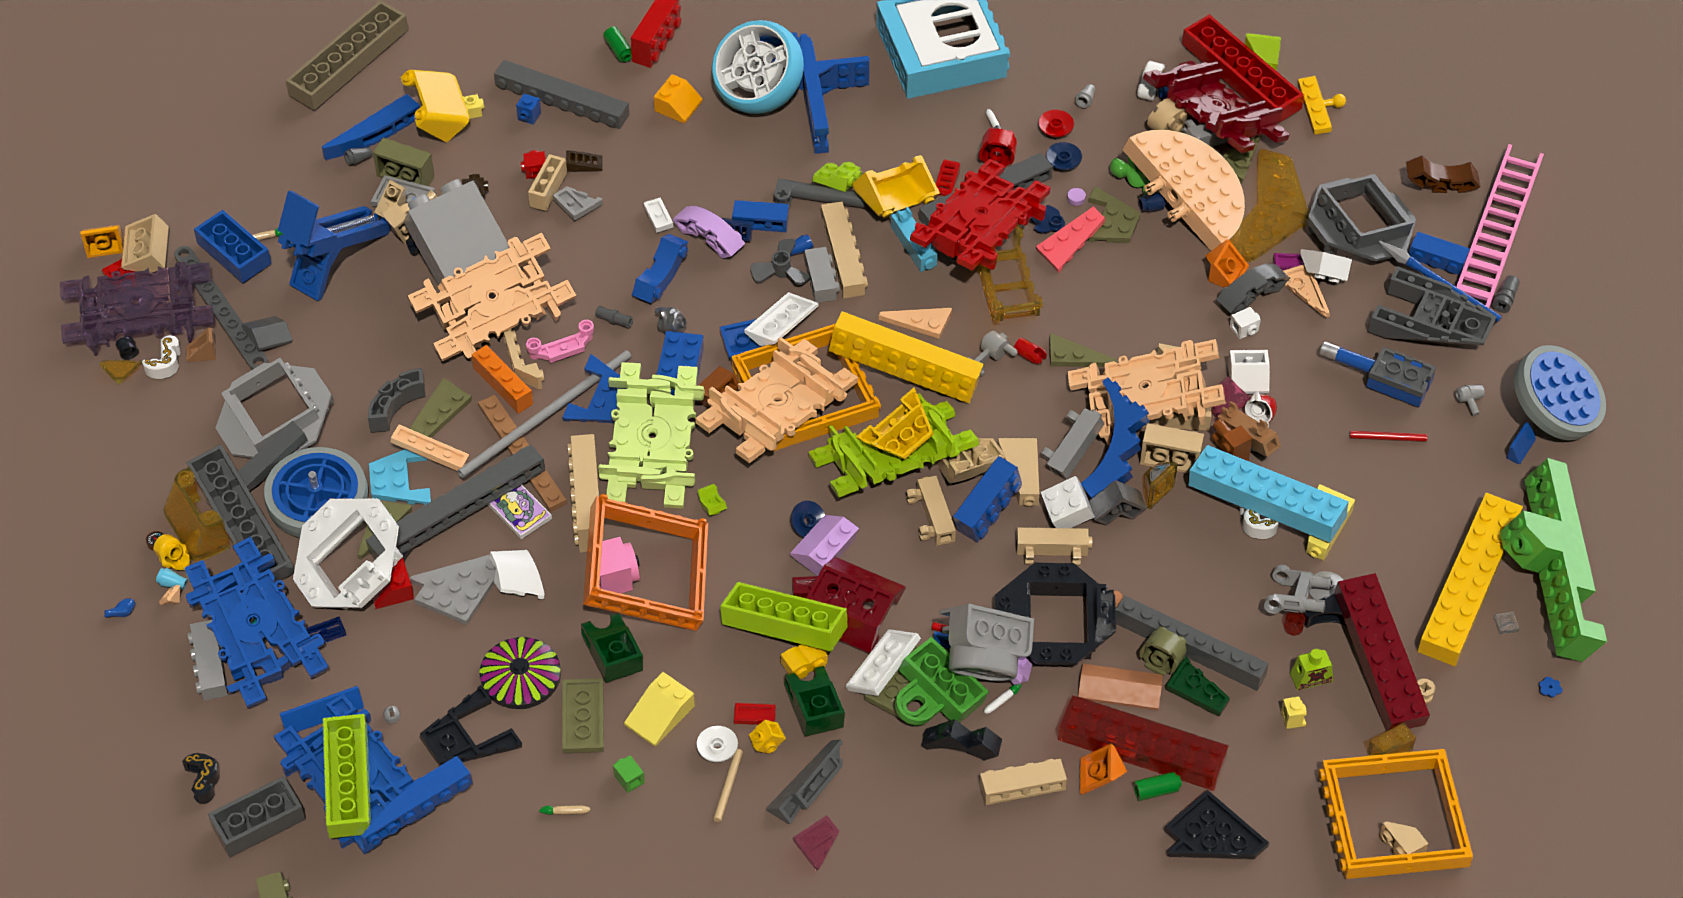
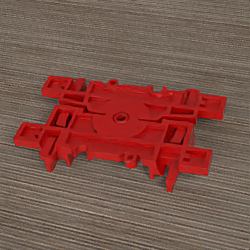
[910,159,1051,271]

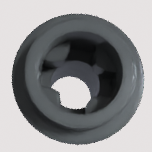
[344,147,372,166]

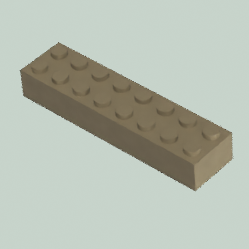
[285,0,408,110]

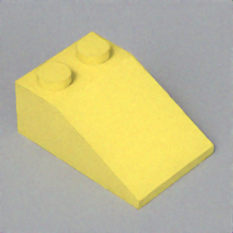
[624,672,695,746]

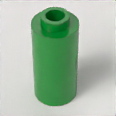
[603,26,632,62]
[1133,772,1182,801]

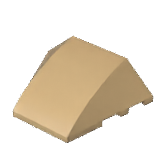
[937,438,1005,483]

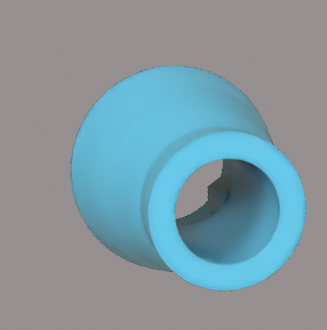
[156,568,188,590]

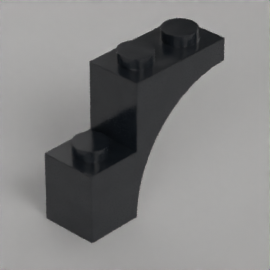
[1302,594,1346,628]
[921,719,1002,761]

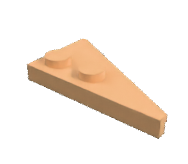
[1284,264,1330,318]

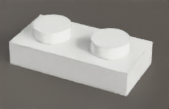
[643,198,673,233]

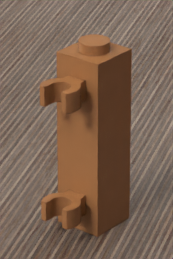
[1217,401,1281,457]

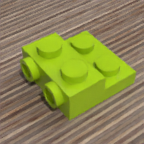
[812,162,862,192]

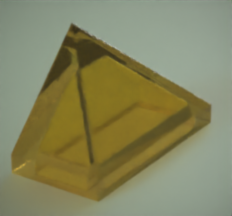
[100,360,142,385]

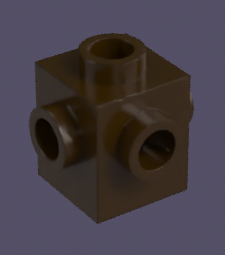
[462,174,489,196]

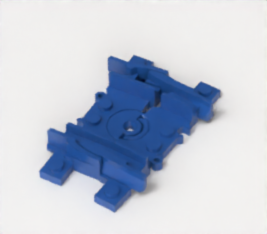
[184,537,329,708]

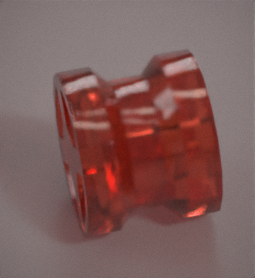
[1284,612,1305,636]

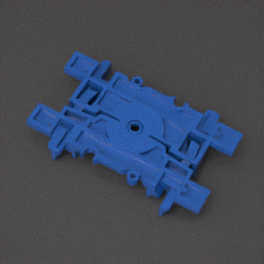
[274,693,435,854]

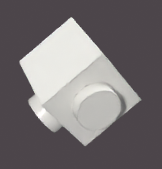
[1230,307,1261,339]

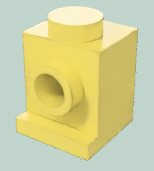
[463,94,484,119]
[1281,697,1307,729]

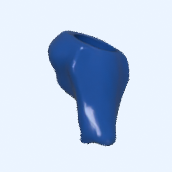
[104,598,135,617]

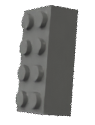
[208,776,305,858]

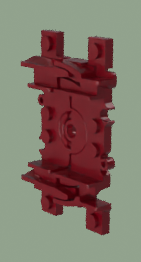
[1142,61,1290,153]

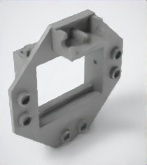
[215,358,334,458]

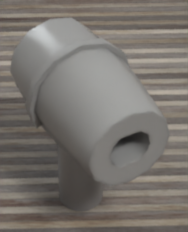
[1456,385,1485,416]

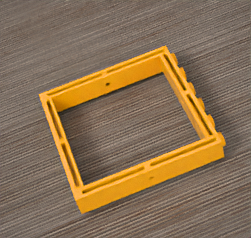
[731,324,881,451]
[1318,749,1473,879]

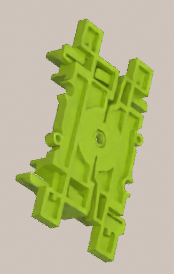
[808,393,979,498]

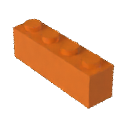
[471,345,533,414]

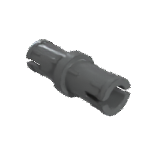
[595,306,633,328]

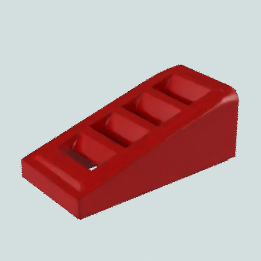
[936,159,960,196]

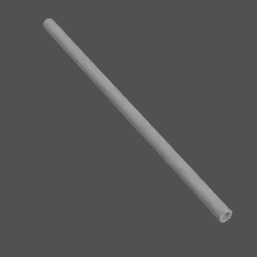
[457,350,631,478]

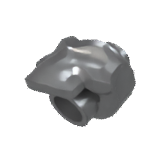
[655,307,687,333]

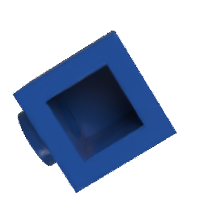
[516,94,541,125]

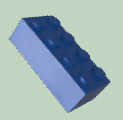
[194,210,272,283]
[657,331,704,396]
[953,456,1022,543]

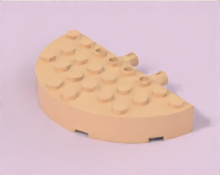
[1122,130,1245,251]

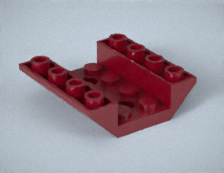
[806,557,906,654]

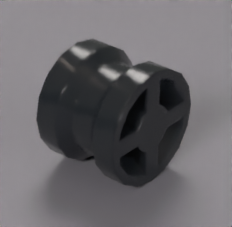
[115,336,138,360]

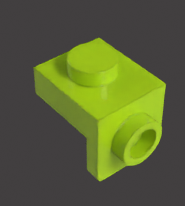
[697,484,727,516]

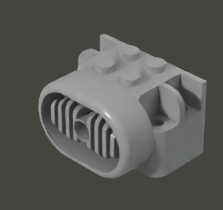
[940,604,1034,681]

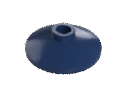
[1046,142,1082,170]
[791,500,825,538]

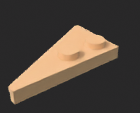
[879,308,952,339]

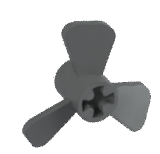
[751,239,809,285]

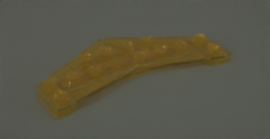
[1230,148,1309,262]

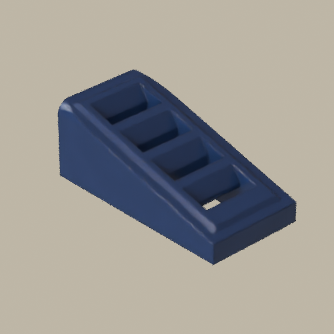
[721,218,753,241]

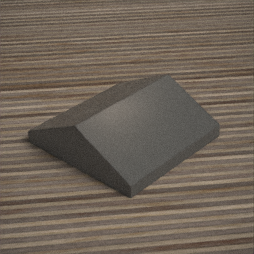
[241,316,292,351]

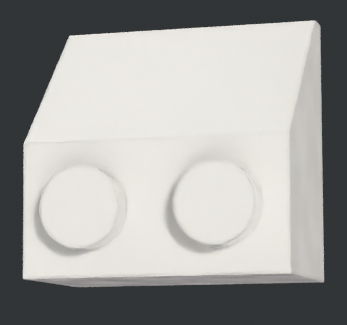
[1300,249,1352,283]

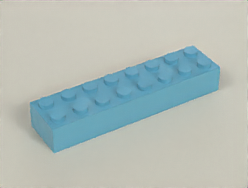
[1189,445,1349,543]

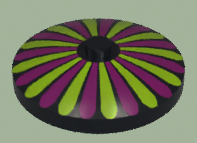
[480,637,561,709]

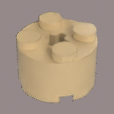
[1147,98,1189,133]

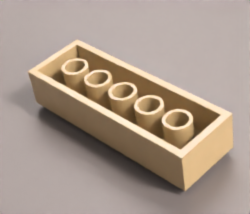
[568,434,599,553]

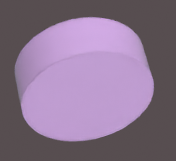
[1067,188,1086,206]

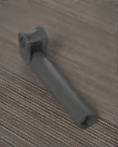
[774,178,866,208]

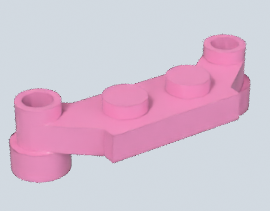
[526,320,594,363]

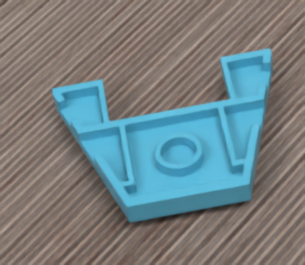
[369,449,431,505]

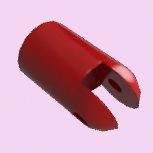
[1014,337,1047,364]

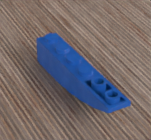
[321,94,420,160]
[361,756,472,849]

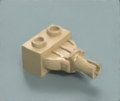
[382,190,437,245]

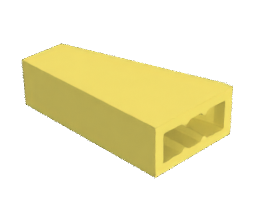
[1306,484,1355,561]

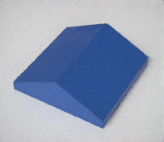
[720,319,762,359]

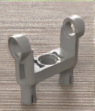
[1264,565,1331,614]

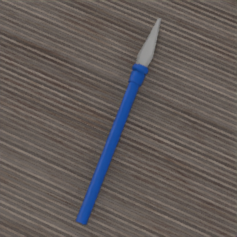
[1379,241,1502,322]

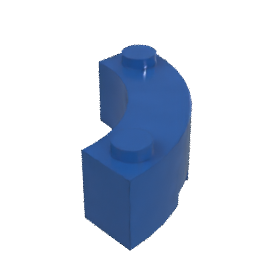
[632,234,688,303]

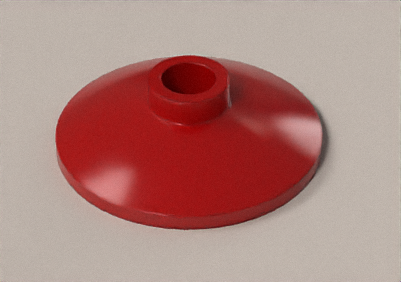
[1039,110,1074,137]

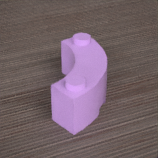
[672,206,745,259]

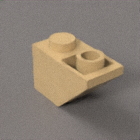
[374,180,406,218]
[1380,821,1428,855]

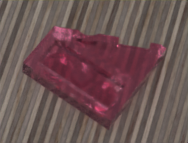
[1211,376,1251,417]
[793,815,839,871]

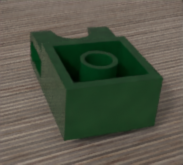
[581,612,643,683]
[784,666,845,736]

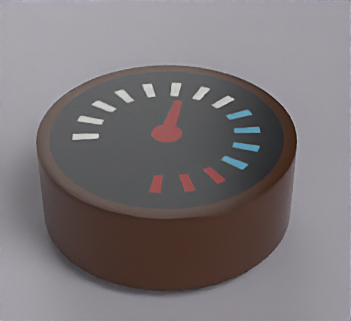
[146,531,164,551]

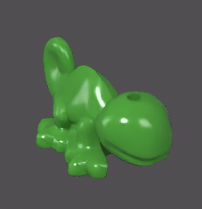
[1110,157,1157,195]

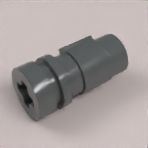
[1492,275,1520,313]

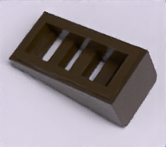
[566,150,603,172]

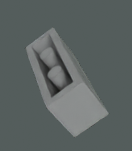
[804,247,840,303]

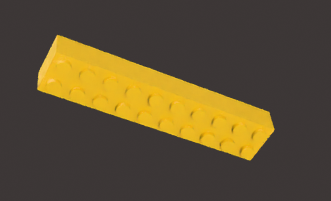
[1418,493,1523,667]

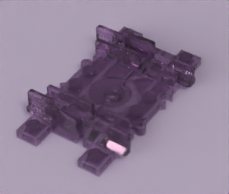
[60,262,214,356]

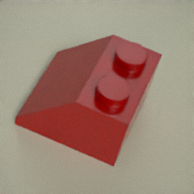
[372,557,414,610]

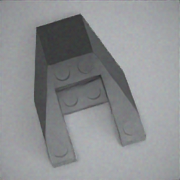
[1368,266,1496,345]

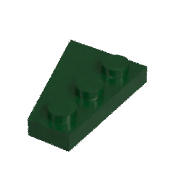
[1166,657,1230,717]

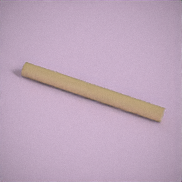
[713,749,743,822]

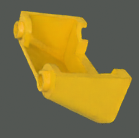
[400,69,470,143]
[852,155,939,218]

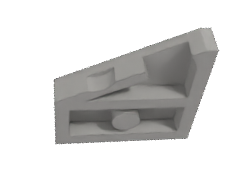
[553,186,602,221]

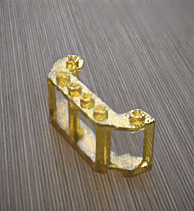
[977,223,1043,321]

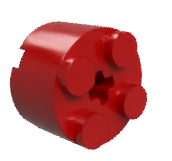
[979,128,1017,169]

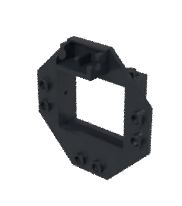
[995,562,1116,665]

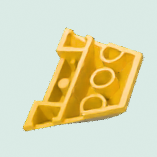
[856,388,934,459]

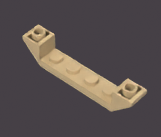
[502,329,544,389]

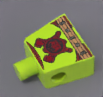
[1290,649,1333,691]

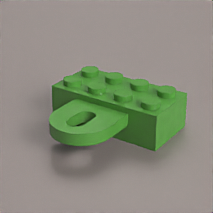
[895,637,989,725]

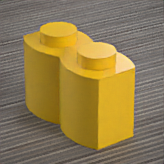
[781,644,828,679]

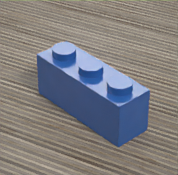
[732,200,789,232]
[1409,231,1470,275]

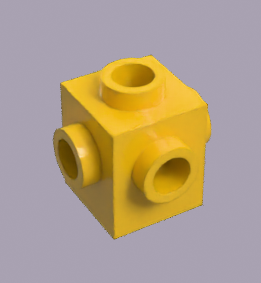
[749,720,786,754]

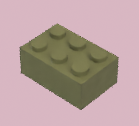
[373,138,435,186]

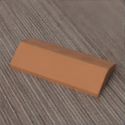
[1078,663,1163,710]

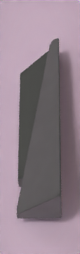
[766,739,843,824]

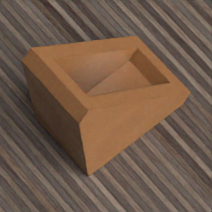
[186,327,216,362]

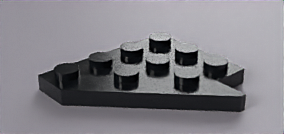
[1164,790,1269,859]

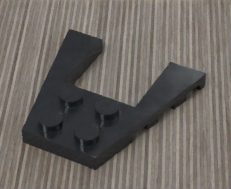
[420,685,522,766]

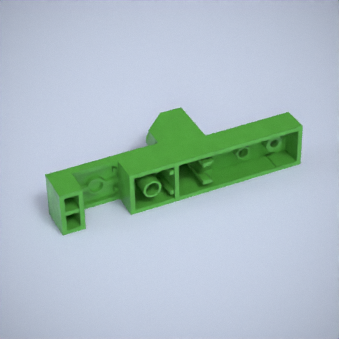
[1500,458,1607,662]

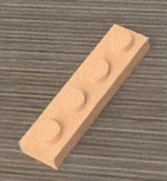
[390,425,469,471]

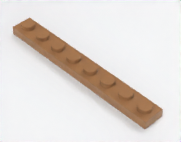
[478,395,567,512]

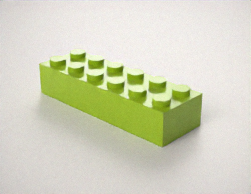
[720,582,848,652]
[323,714,371,838]

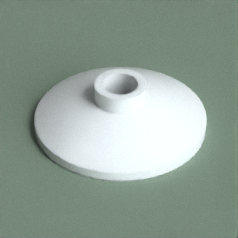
[697,726,738,762]

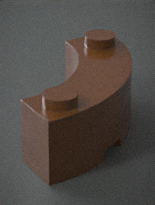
[1406,155,1481,193]

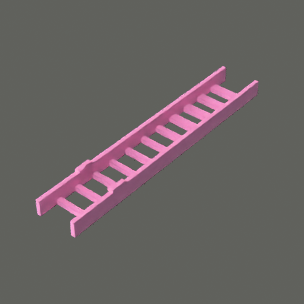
[1457,144,1544,308]

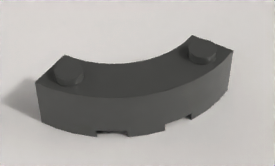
[1216,263,1290,314]
[368,368,426,432]

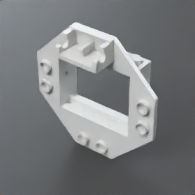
[293,498,403,610]

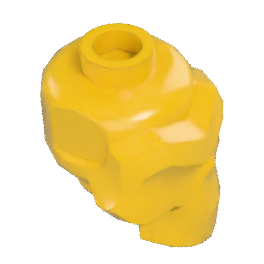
[153,534,190,570]

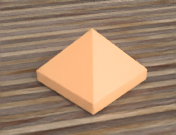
[159,585,180,605]

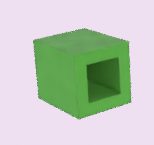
[613,755,645,793]

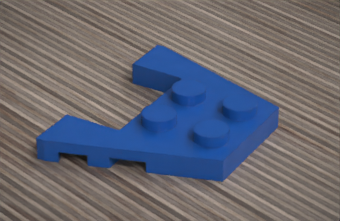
[562,354,627,423]

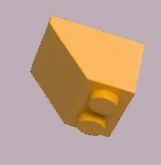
[654,74,703,124]
[80,225,124,258]

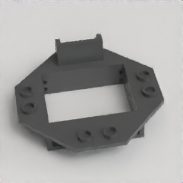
[1306,174,1416,262]

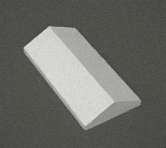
[744,292,818,346]

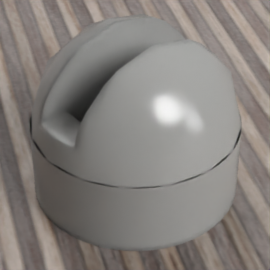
[383,706,400,724]

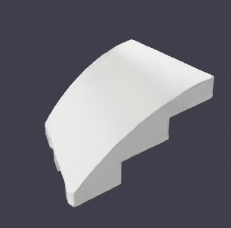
[489,550,545,599]

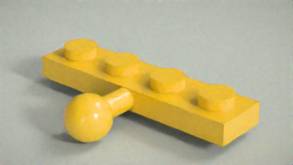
[1298,76,1346,135]

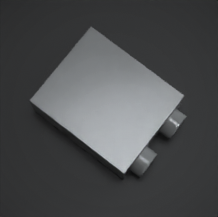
[403,179,509,286]

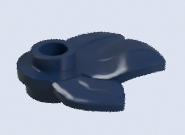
[1031,205,1065,233]

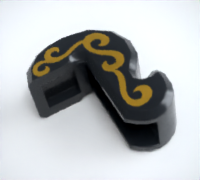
[182,753,220,804]

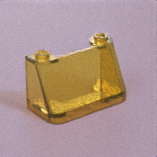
[163,467,230,562]

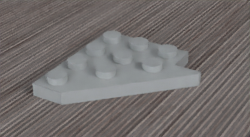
[410,555,496,625]

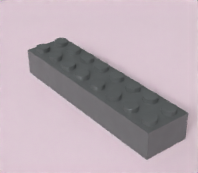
[186,444,294,583]

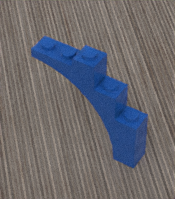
[1081,377,1150,499]

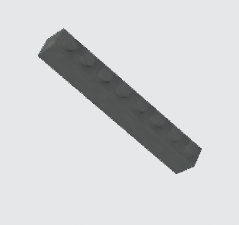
[494,60,630,129]
[919,153,1053,226]
[1116,596,1269,691]

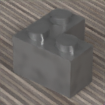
[1089,480,1147,525]

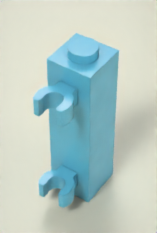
[891,207,937,272]

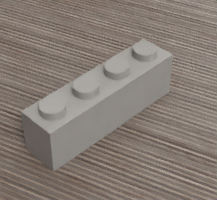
[188,620,228,701]

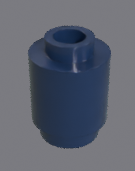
[1139,192,1167,212]

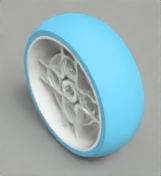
[712,20,804,114]

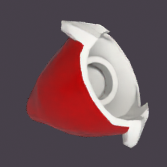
[1245,391,1277,428]

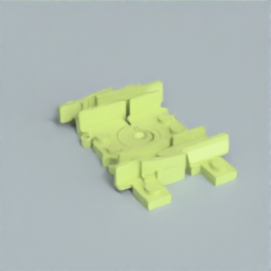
[598,362,705,509]

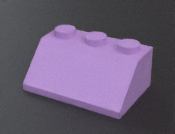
[790,515,859,576]

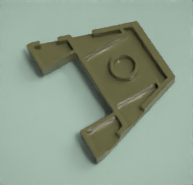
[1087,186,1141,243]

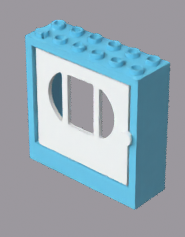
[876,0,1010,99]

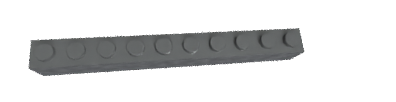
[366,444,546,560]

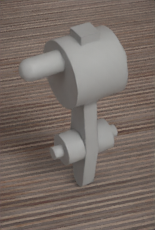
[968,330,1017,376]

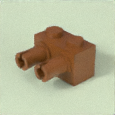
[1211,419,1253,461]

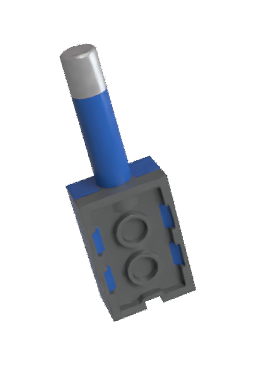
[1320,341,1436,407]

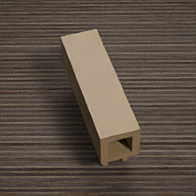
[906,476,956,546]
[1017,528,1092,565]

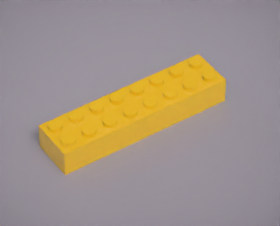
[829,311,984,404]

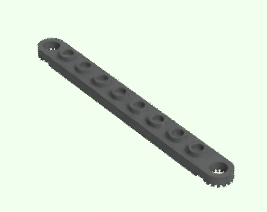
[174,246,268,370]

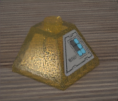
[1144,462,1178,510]

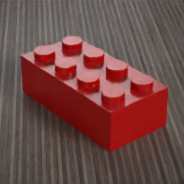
[630,0,682,68]

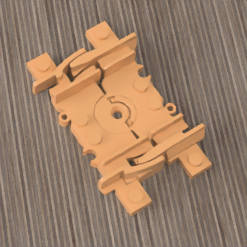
[408,233,576,362]
[696,337,858,463]
[1068,339,1226,445]

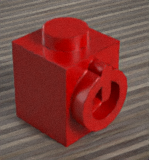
[520,150,546,179]

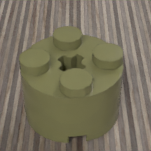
[1140,627,1187,675]

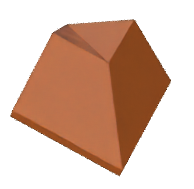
[1206,239,1249,287]
[1080,744,1127,795]

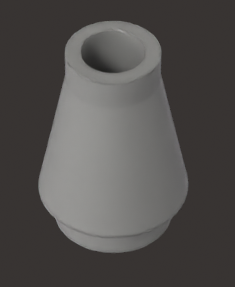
[1076,84,1095,108]

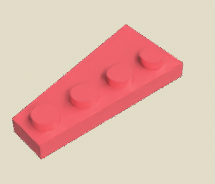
[1036,206,1105,273]

